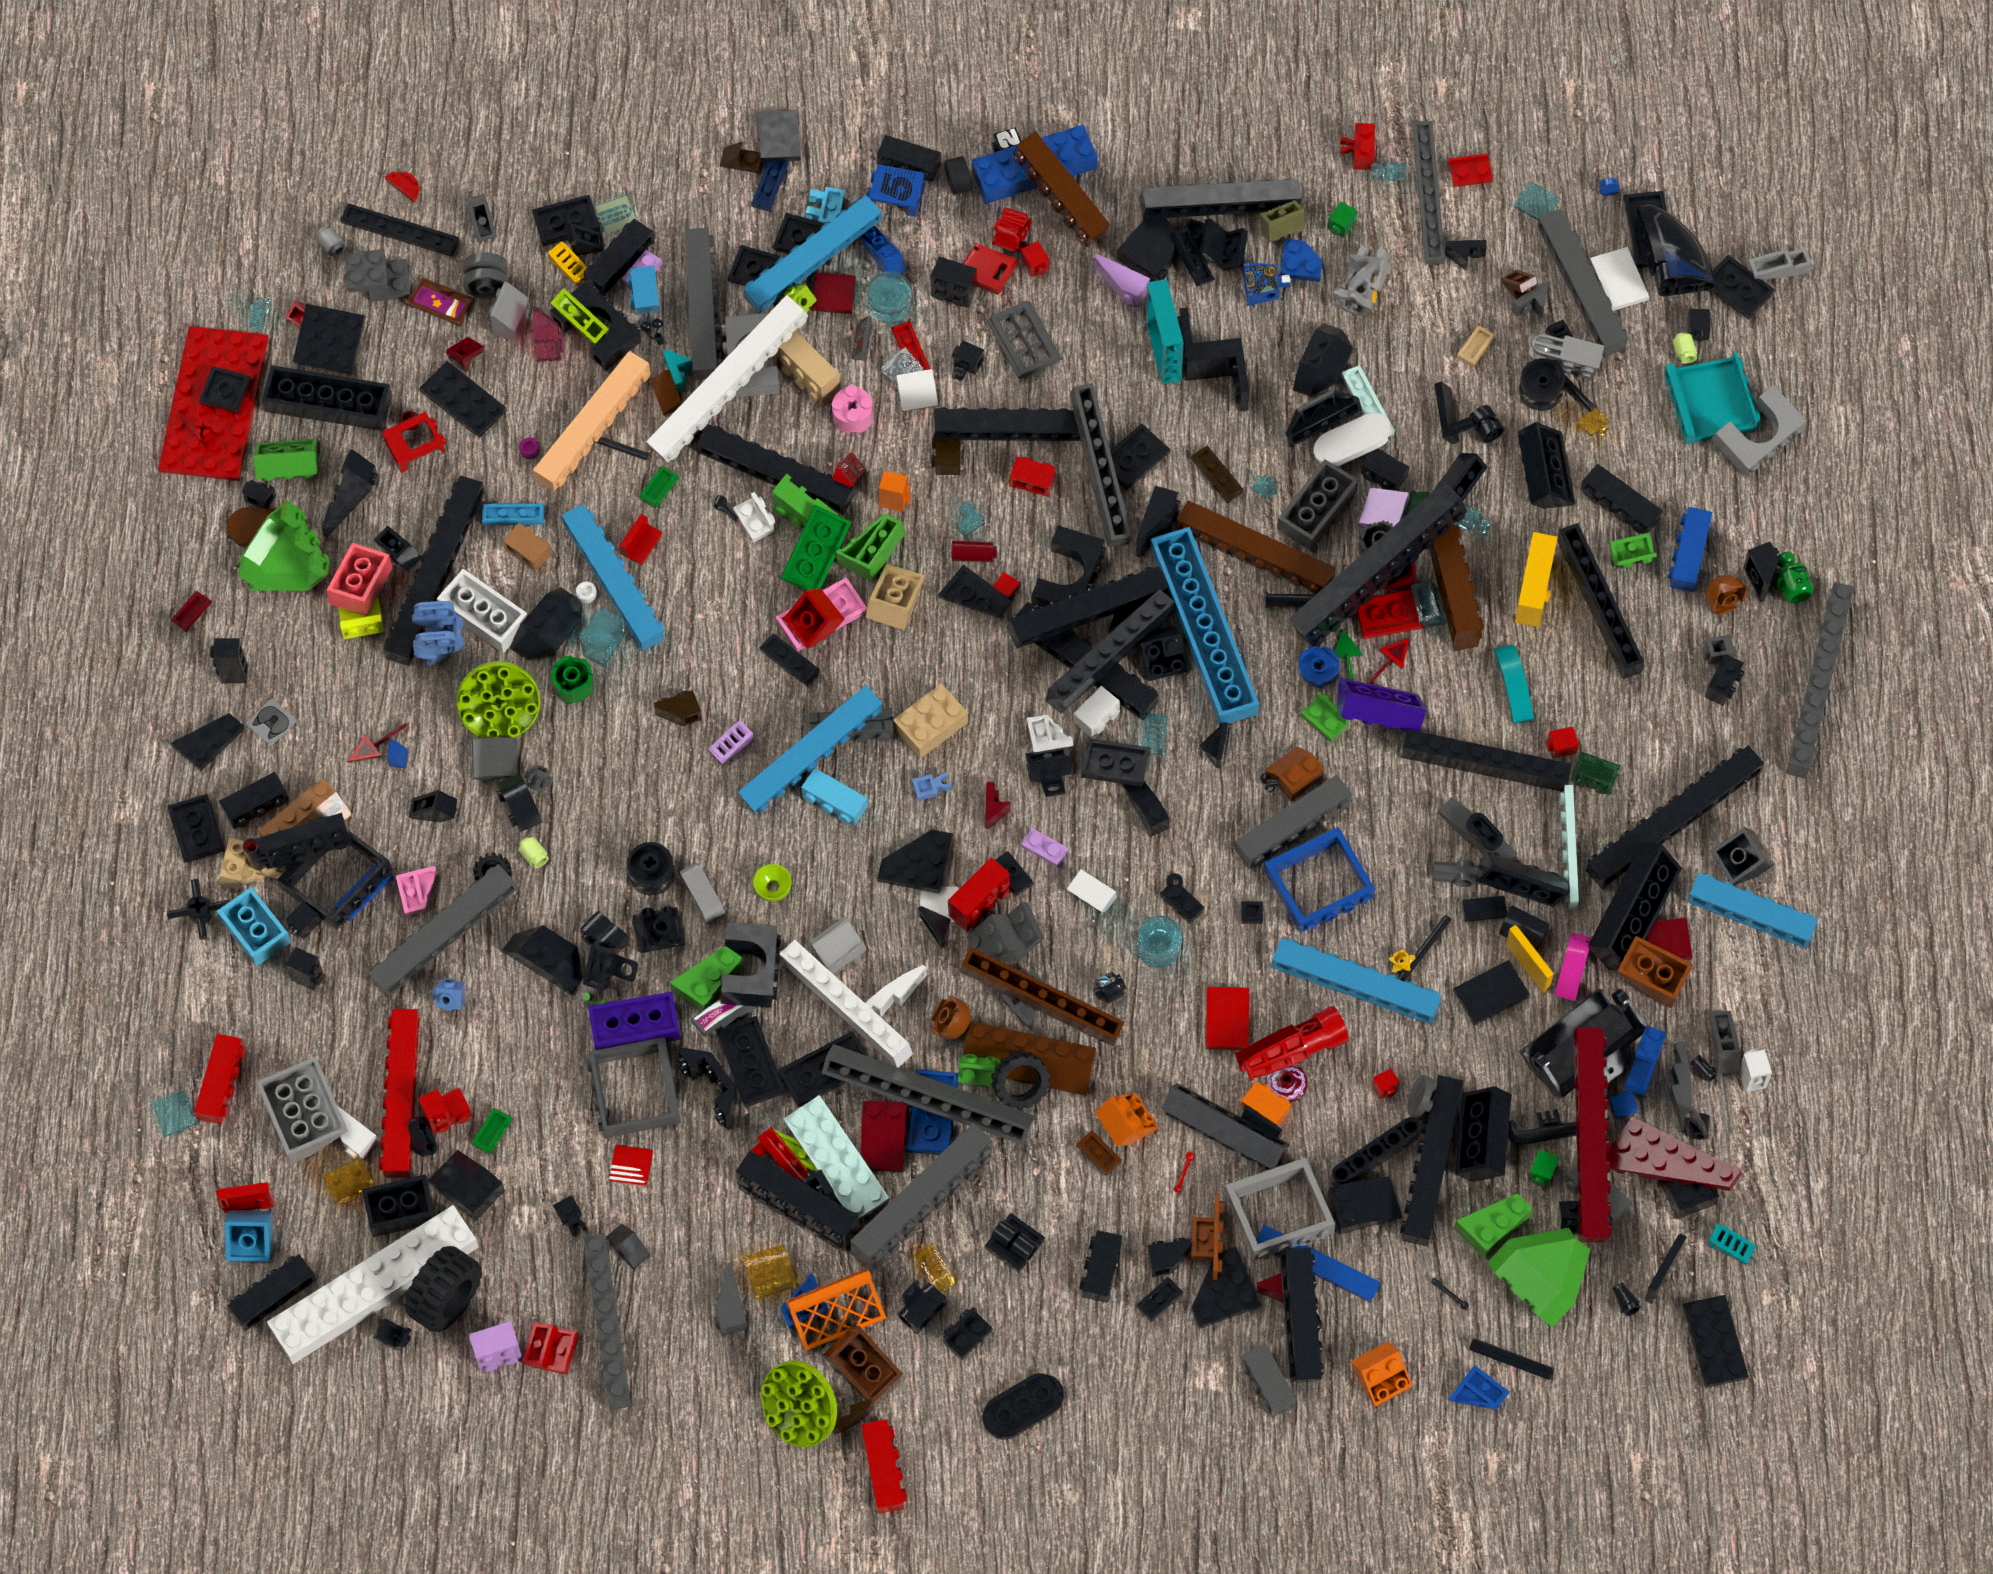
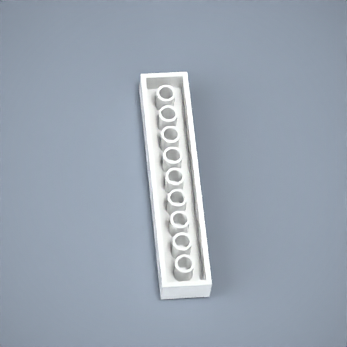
[267,1205,479,1364]

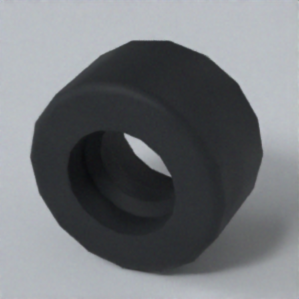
[944,156,972,195]

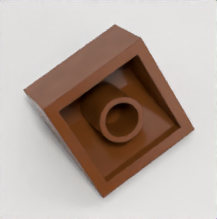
[1265,746,1325,801]

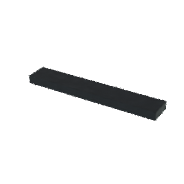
[340,203,460,257]

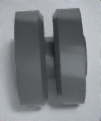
[463,252,508,299]

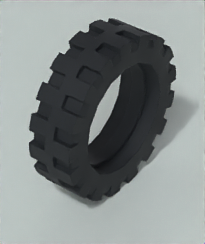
[991,1051,1050,1110]

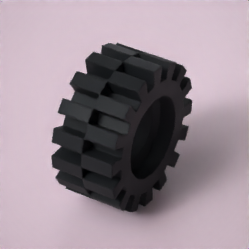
[473,852,512,881]

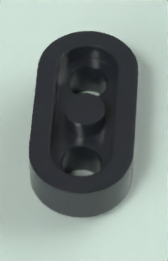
[1466,813,1503,851]

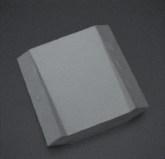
[809,917,867,974]

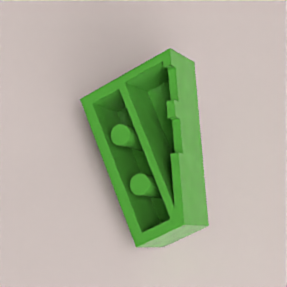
[835,514,905,581]

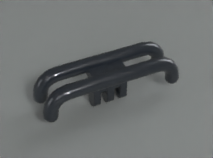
[1508,1109,1576,1145]

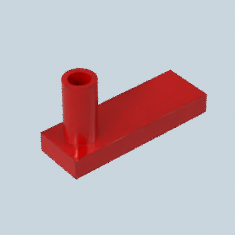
[747,1127,809,1182]

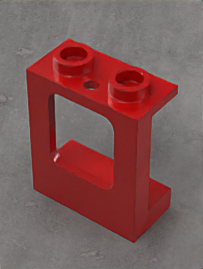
[382,412,446,473]

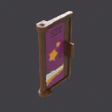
[405,277,475,327]

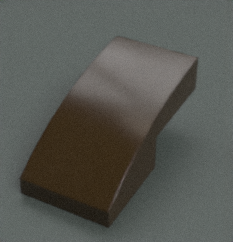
[833,1399,872,1435]

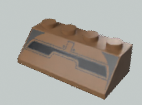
[258,778,352,868]

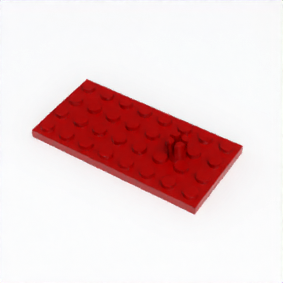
[158,326,269,481]

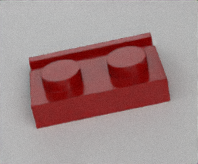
[1448,153,1493,187]

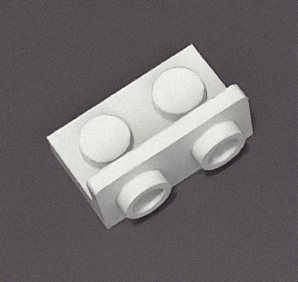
[733,492,776,543]

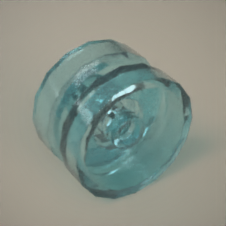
[867,271,912,324]

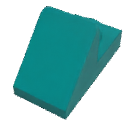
[663,349,693,393]

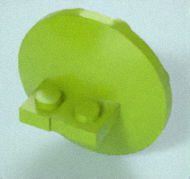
[456,661,540,738]
[761,1360,839,1447]

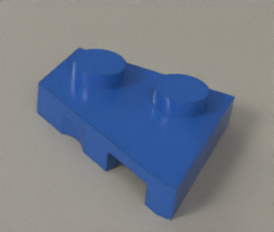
[780,1273,829,1329]
[1449,1365,1510,1410]

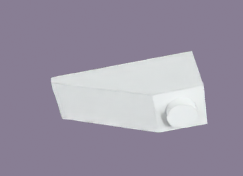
[338,1106,378,1162]

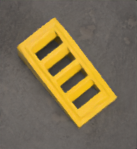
[548,241,587,285]

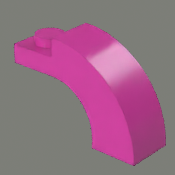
[1554,933,1591,1001]

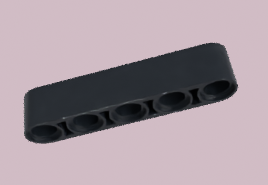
[1331,1117,1421,1186]

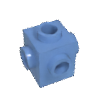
[432,978,465,1011]

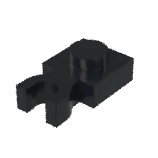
[553,1195,587,1237]

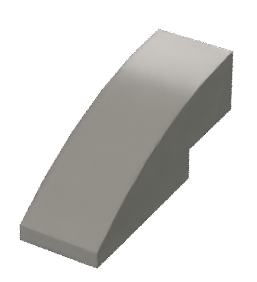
[1748,247,1812,279]

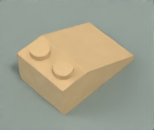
[866,563,925,630]

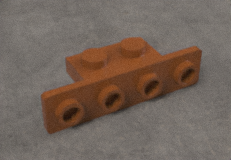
[1191,1193,1223,1280]

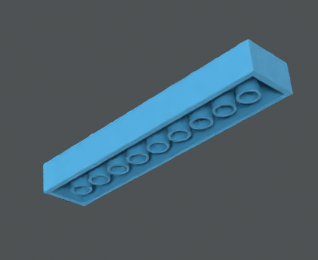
[1150,527,1259,726]

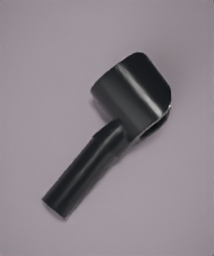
[714,495,737,520]

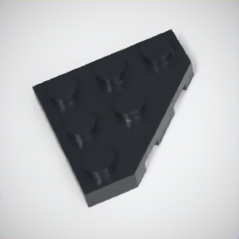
[877,830,953,893]
[1191,1246,1260,1329]

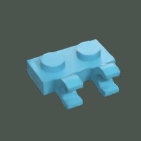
[805,187,845,223]

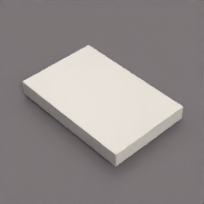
[1589,247,1649,311]

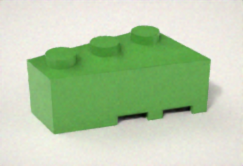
[772,473,837,528]
[669,946,743,1012]
[1454,1193,1533,1259]

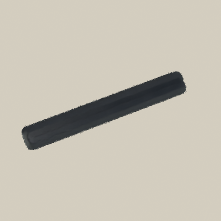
[1469,1339,1554,1380]

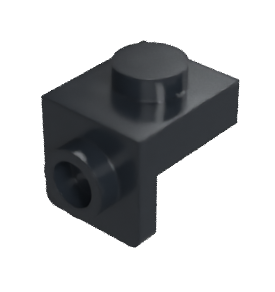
[1558,1201,1579,1234]
[373,1318,411,1350]

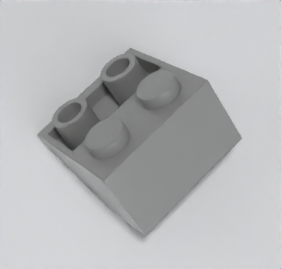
[489,282,531,341]

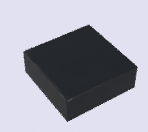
[1241,901,1263,924]

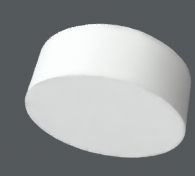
[576,581,597,603]

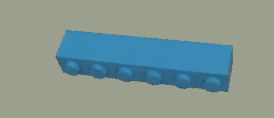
[1687,873,1818,949]

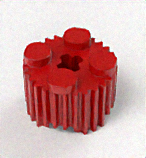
[992,207,1032,252]

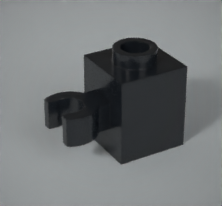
[952,340,985,381]

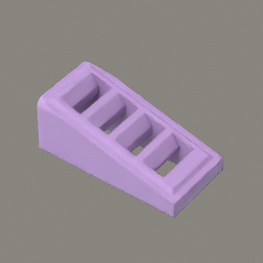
[708,720,754,765]

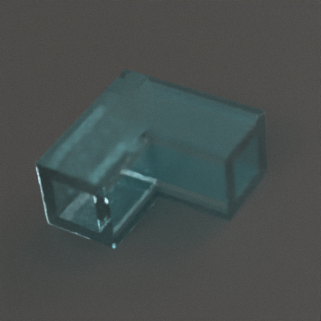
[249,297,270,330]
[957,500,985,538]

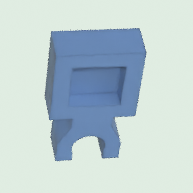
[912,773,951,801]

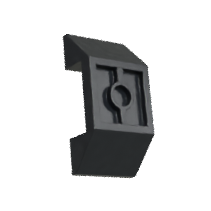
[678,1047,738,1131]

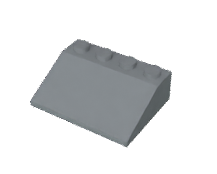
[256,1057,348,1164]

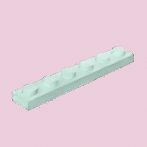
[1559,785,1579,910]

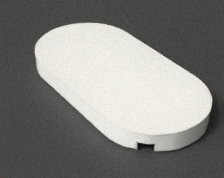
[1314,413,1392,466]

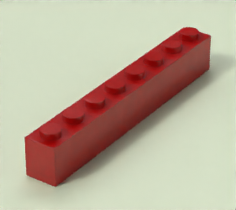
[379,1009,420,1178]

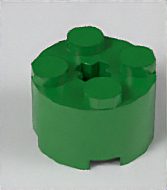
[551,655,594,704]

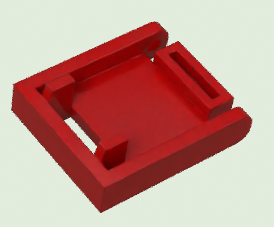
[963,243,1017,295]
[216,1182,275,1213]

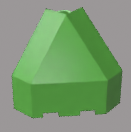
[235,501,331,591]
[1487,1228,1591,1327]

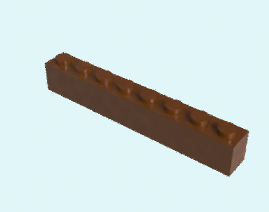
[1176,500,1336,594]
[959,947,1124,1047]

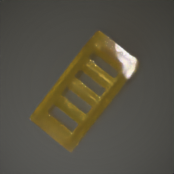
[914,1244,955,1292]

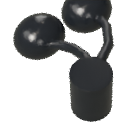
[640,319,665,345]
[1261,773,1279,793]

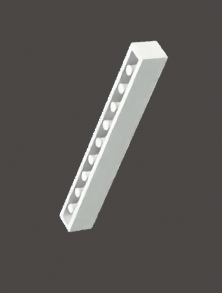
[646,295,808,462]

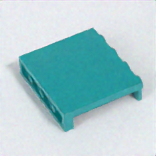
[1664,351,1760,444]

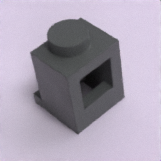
[1702,634,1736,664]

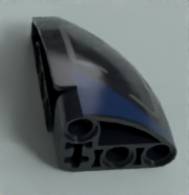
[1636,204,1715,297]

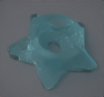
[1251,475,1278,499]

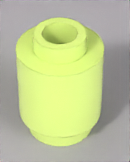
[1672,332,1697,364]
[518,837,549,868]

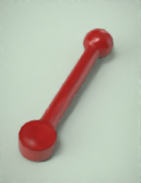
[1173,1152,1194,1193]

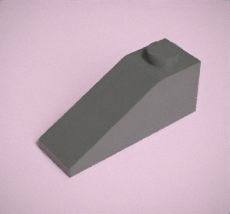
[1709,1011,1741,1073]
[713,1262,748,1336]

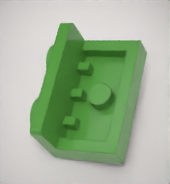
[1608,533,1657,569]

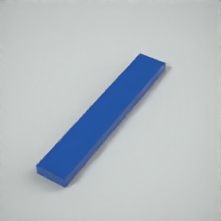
[1256,1225,1381,1303]

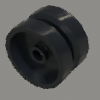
[1519,358,1566,411]
[627,842,675,896]

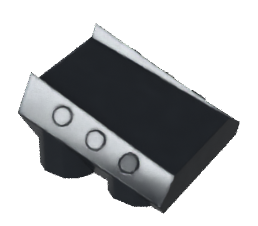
[632,906,685,953]

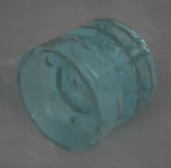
[1136,915,1182,968]

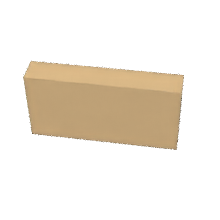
[1456,325,1495,368]

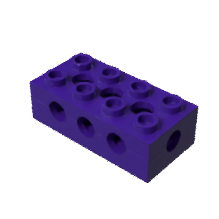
[588,992,681,1050]

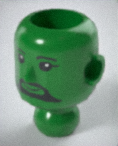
[1776,551,1814,603]

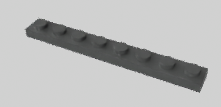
[1412,121,1445,264]

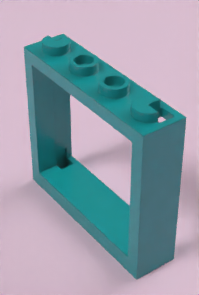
[1146,279,1184,384]

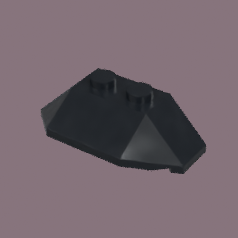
[1293,324,1353,397]
[1286,390,1362,447]
[510,587,581,660]
[502,925,583,995]

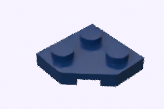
[1280,239,1322,282]

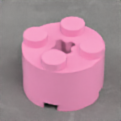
[832,385,873,434]

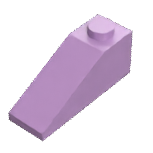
[1094,253,1150,306]

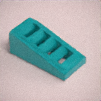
[1707,1223,1756,1265]

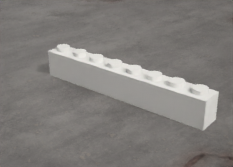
[779,940,913,1068]

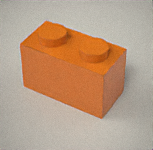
[879,470,911,512]
[1241,1081,1291,1127]

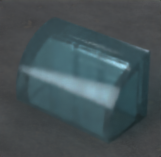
[1411,579,1447,627]

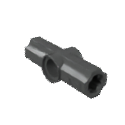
[1432,860,1484,887]

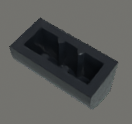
[1499,905,1550,951]

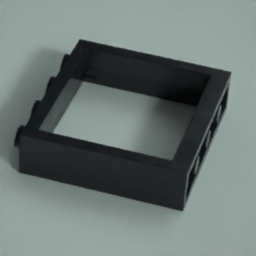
[277,831,392,930]

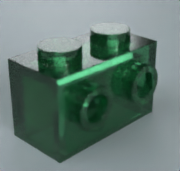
[1571,751,1621,795]

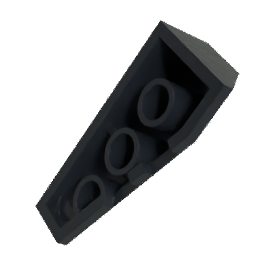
[321,449,379,538]

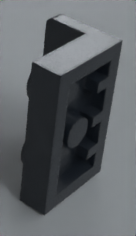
[802,1169,837,1203]
[943,1307,993,1360]

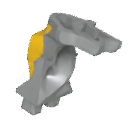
[1333,247,1391,316]

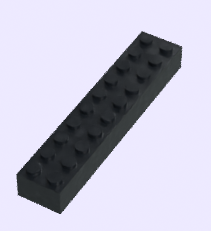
[1289,481,1467,647]

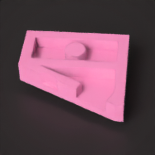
[396,866,437,916]

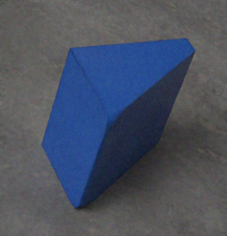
[387,739,408,768]
[1609,1090,1638,1119]

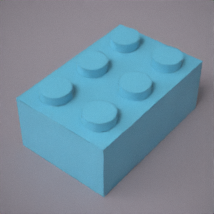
[217,887,291,967]

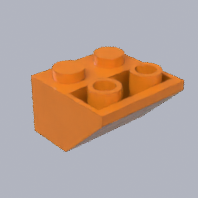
[1095,1093,1158,1147]
[1351,1341,1413,1407]

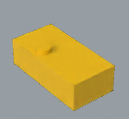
[1515,532,1558,627]

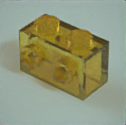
[322,1157,374,1204]

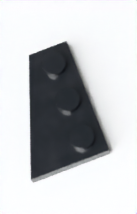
[937,564,1012,618]
[171,713,245,771]

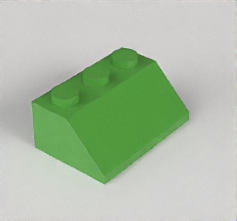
[253,439,319,481]

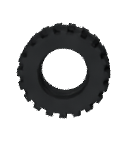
[404,1246,482,1332]

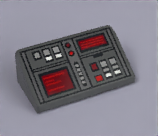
[851,316,872,361]

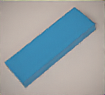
[482,503,544,525]

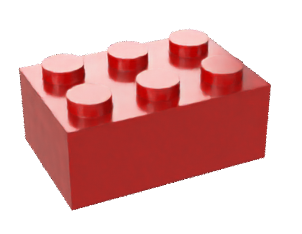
[948,857,1010,932]

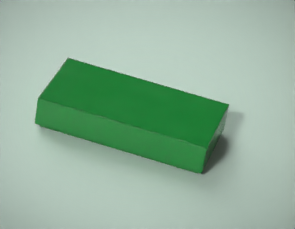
[639,466,679,509]
[471,1108,513,1155]

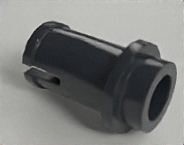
[1690,1055,1718,1082]

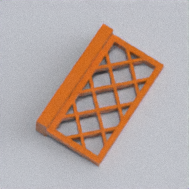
[785,1268,886,1351]

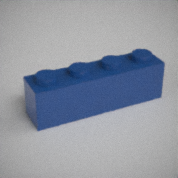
[1667,507,1713,592]

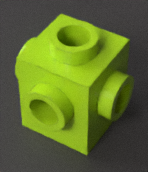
[780,284,817,313]

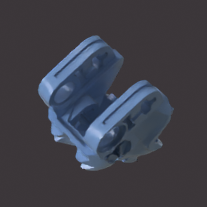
[412,601,465,666]

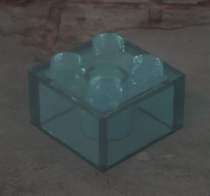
[579,606,626,667]

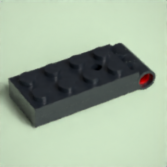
[243,812,353,870]

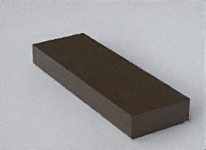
[1191,445,1244,503]

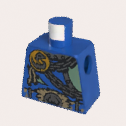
[1243,262,1290,306]

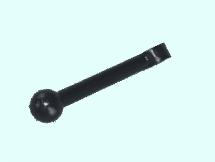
[1431,1278,1469,1310]

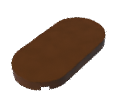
[227,507,309,547]

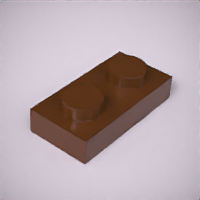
[1076,1130,1122,1176]

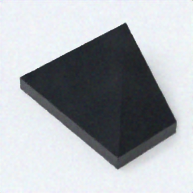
[1199,722,1228,769]
[918,906,951,948]

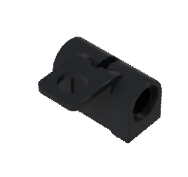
[1026,747,1072,797]
[583,941,639,991]
[897,1280,947,1334]

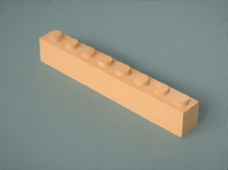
[533,351,651,491]

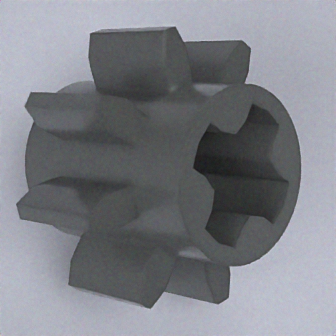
[524,765,552,791]

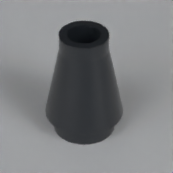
[1612,1283,1641,1316]

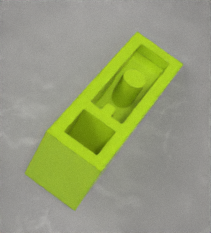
[550,288,609,346]

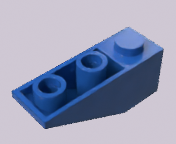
[859,226,906,279]

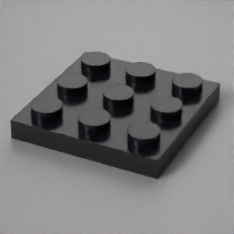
[293,304,366,375]

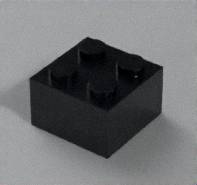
[930,256,977,308]

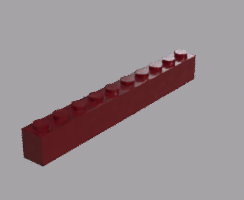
[1574,1027,1612,1243]

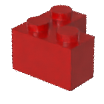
[418,1087,472,1134]

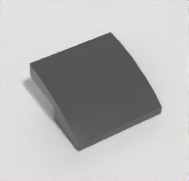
[472,737,518,781]

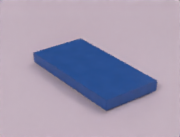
[907,1069,958,1155]

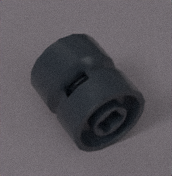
[1469,405,1505,443]

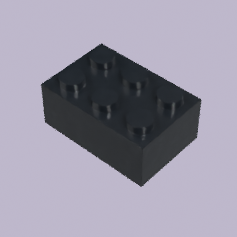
[362,1174,435,1237]

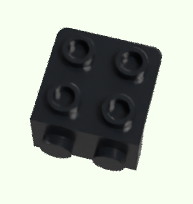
[1200,218,1248,271]

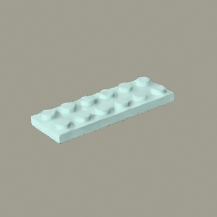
[784,1095,890,1221]

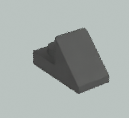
[1512,282,1548,318]

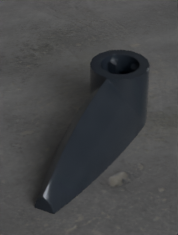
[1684,1109,1710,1140]

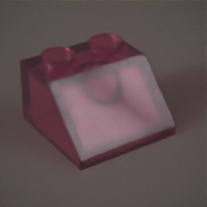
[533,307,565,362]

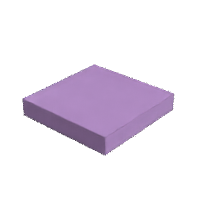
[1359,488,1410,527]

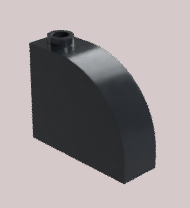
[1117,218,1175,282]

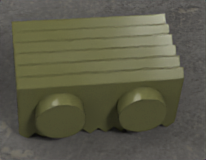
[1261,200,1305,242]

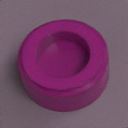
[519,438,540,459]

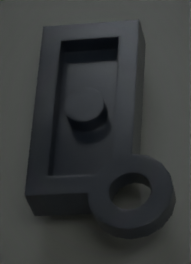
[1160,873,1205,924]

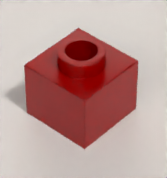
[1371,1068,1400,1099]

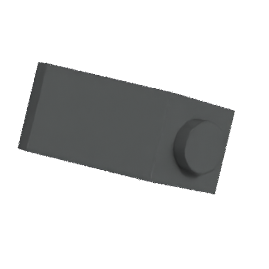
[465,194,497,242]

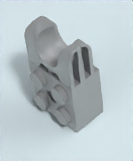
[1528,334,1604,379]

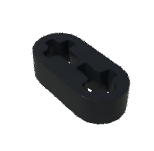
[408,1116,437,1157]

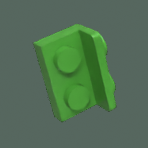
[1301,692,1349,742]
[958,1054,1001,1086]

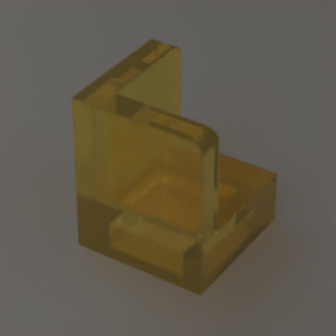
[1576,408,1610,436]

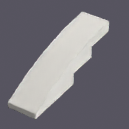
[865,965,927,1017]

